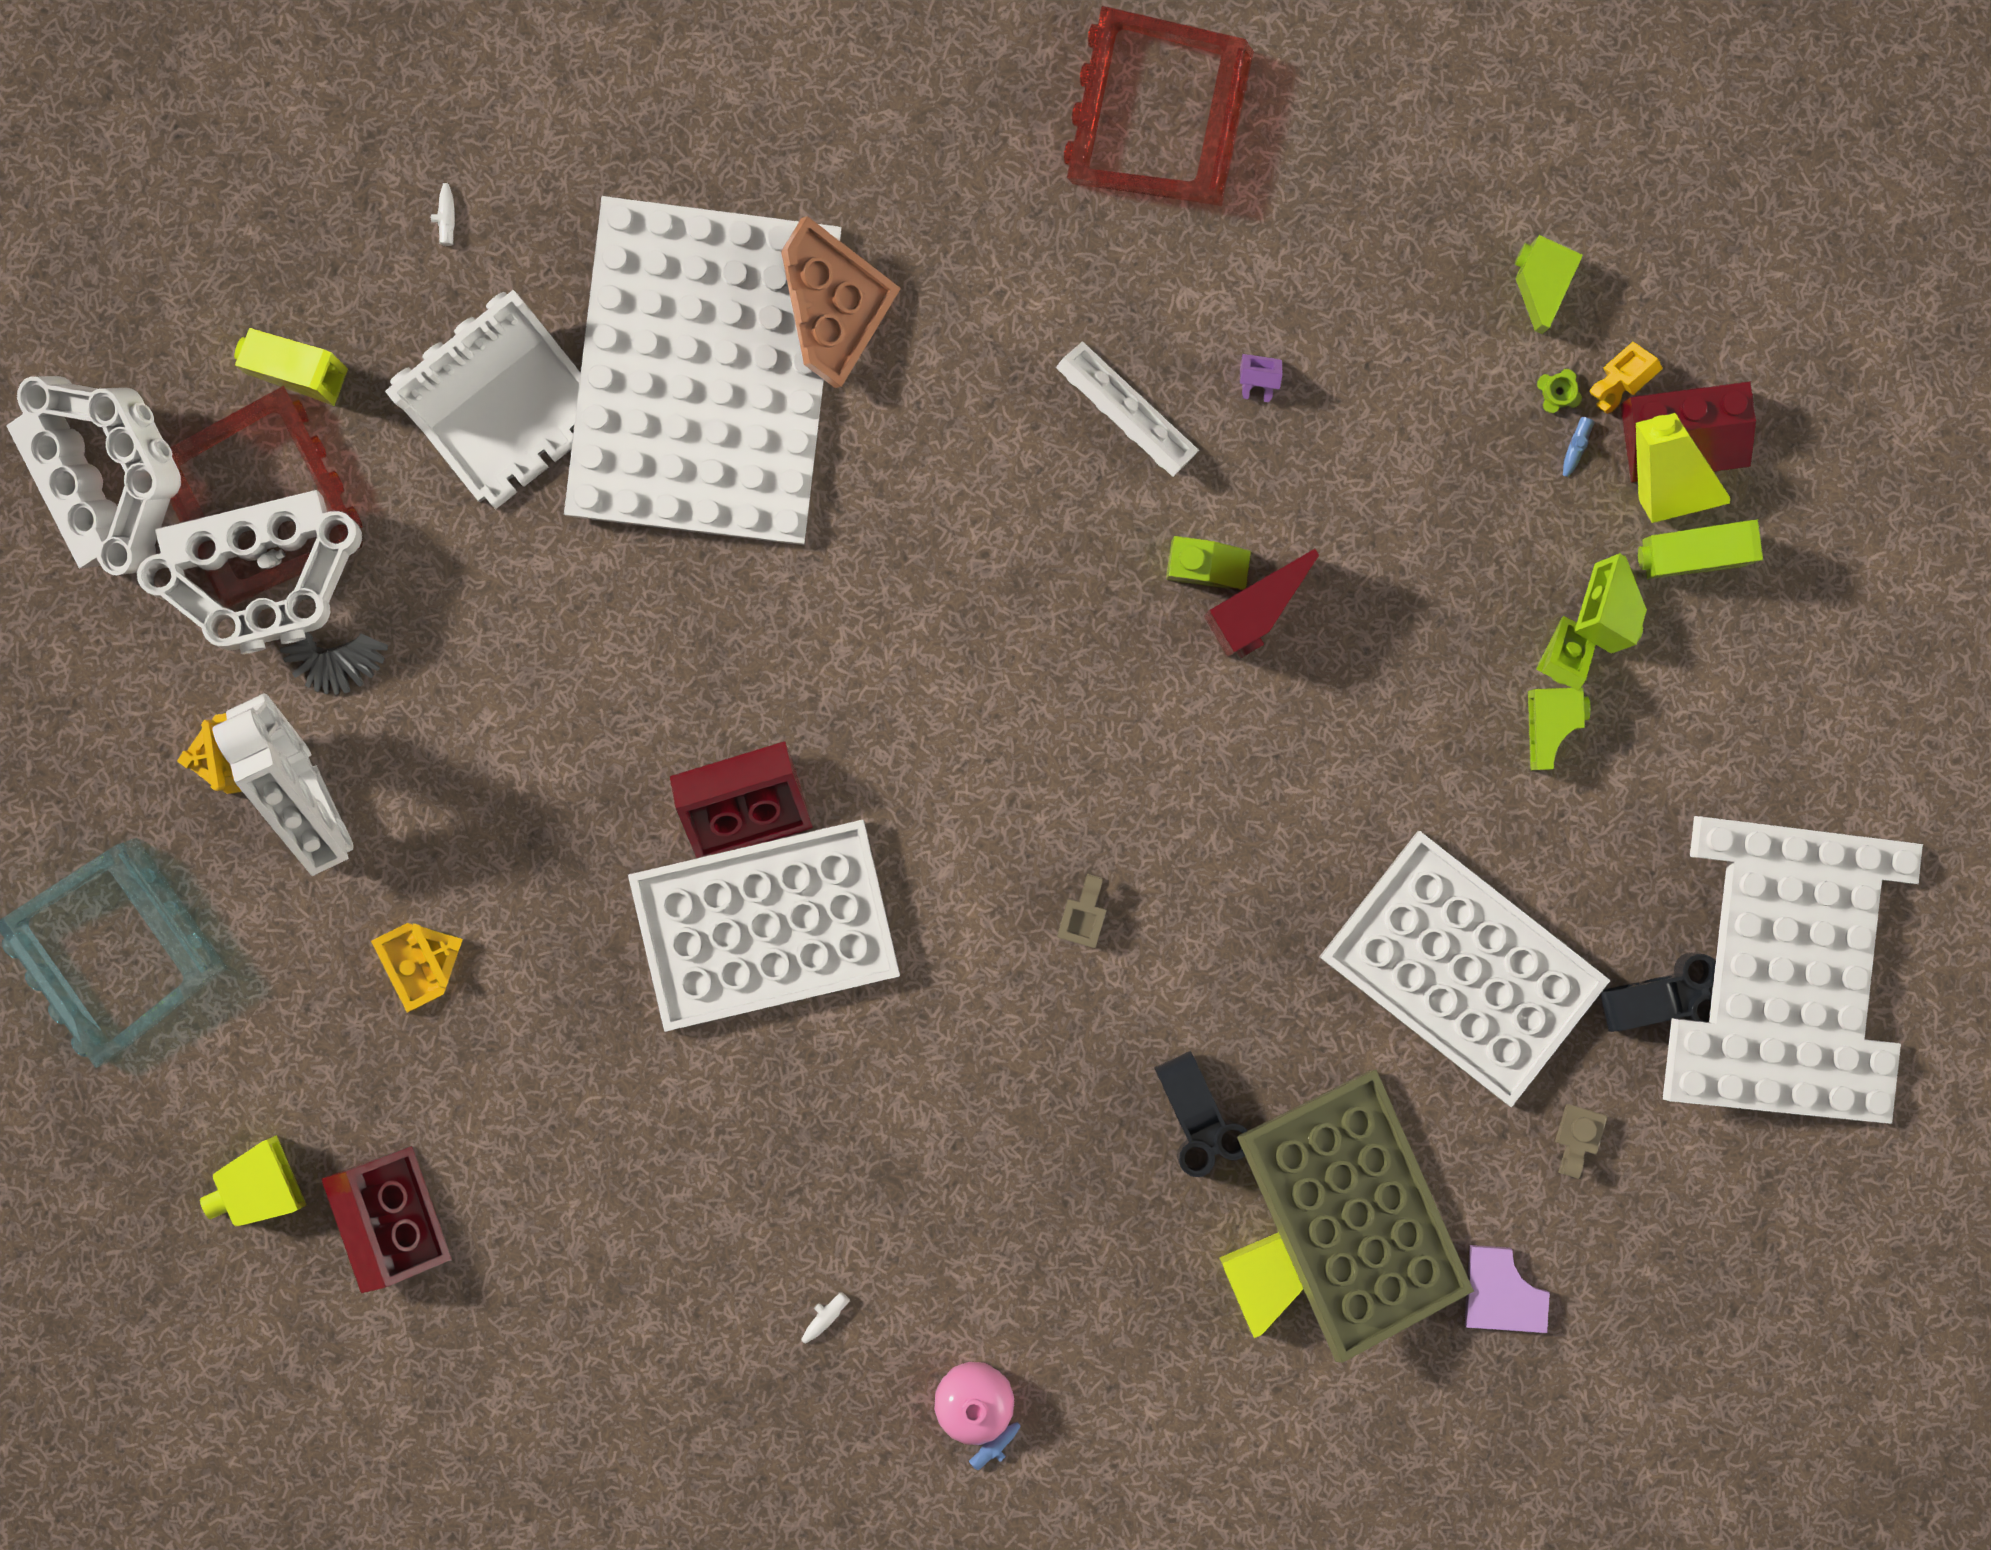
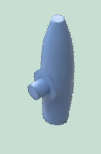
[1563,417,1595,477]
[969,1422,1021,1470]

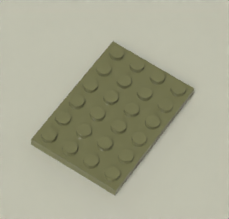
[1237,1070,1474,1363]

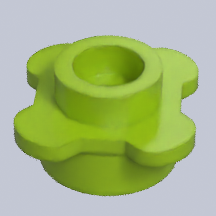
[1537,369,1582,413]

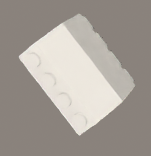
[385,290,581,509]

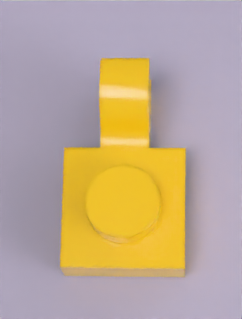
[1589,342,1663,414]

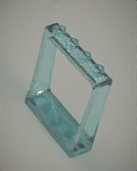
[0,838,228,1068]

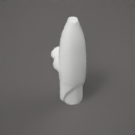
[431,183,455,246]
[257,549,285,569]
[802,1292,850,1344]

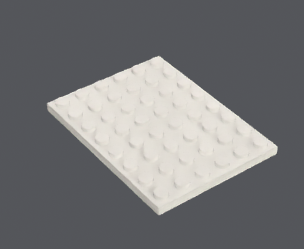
[564,196,841,545]

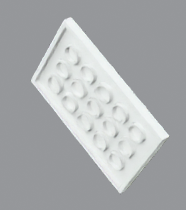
[628,820,900,1032]
[1319,831,1610,1107]

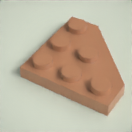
[781,216,901,388]

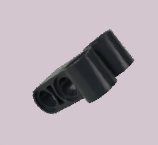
[1600,952,1716,1032]
[1154,1051,1247,1177]

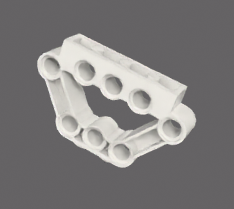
[6,376,181,575]
[137,490,362,654]
[213,693,354,876]

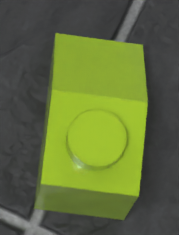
[1514,235,1583,334]
[1166,536,1251,590]
[1574,553,1647,654]

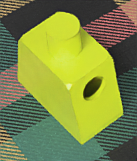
[200,1135,307,1227]

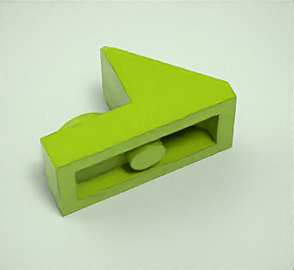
[1536,616,1596,691]

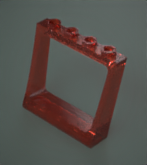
[1064,6,1254,206]
[170,385,363,608]

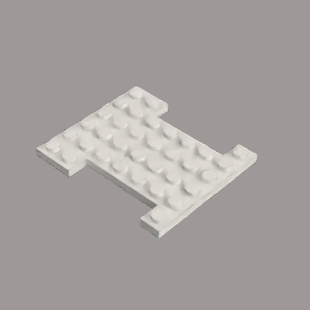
[1663,816,1923,1124]

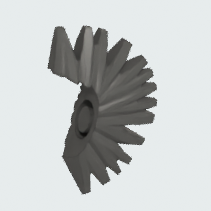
[280,632,388,694]

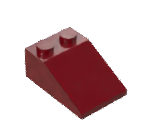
[1204,548,1319,659]

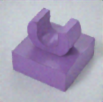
[1240,354,1282,402]

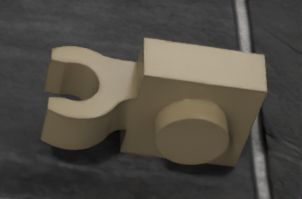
[1057,873,1107,949]
[1555,1104,1608,1179]

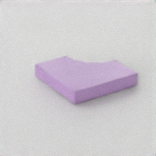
[1465,1245,1550,1333]

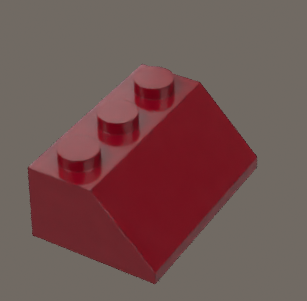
[1620,381,1756,483]
[670,741,813,859]
[321,1146,452,1293]

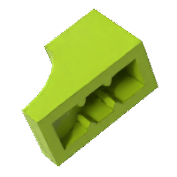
[1528,688,1591,771]

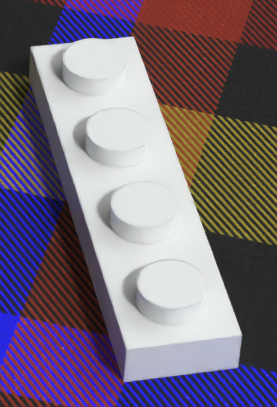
[1056,341,1199,477]

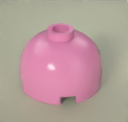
[934,1362,1014,1445]

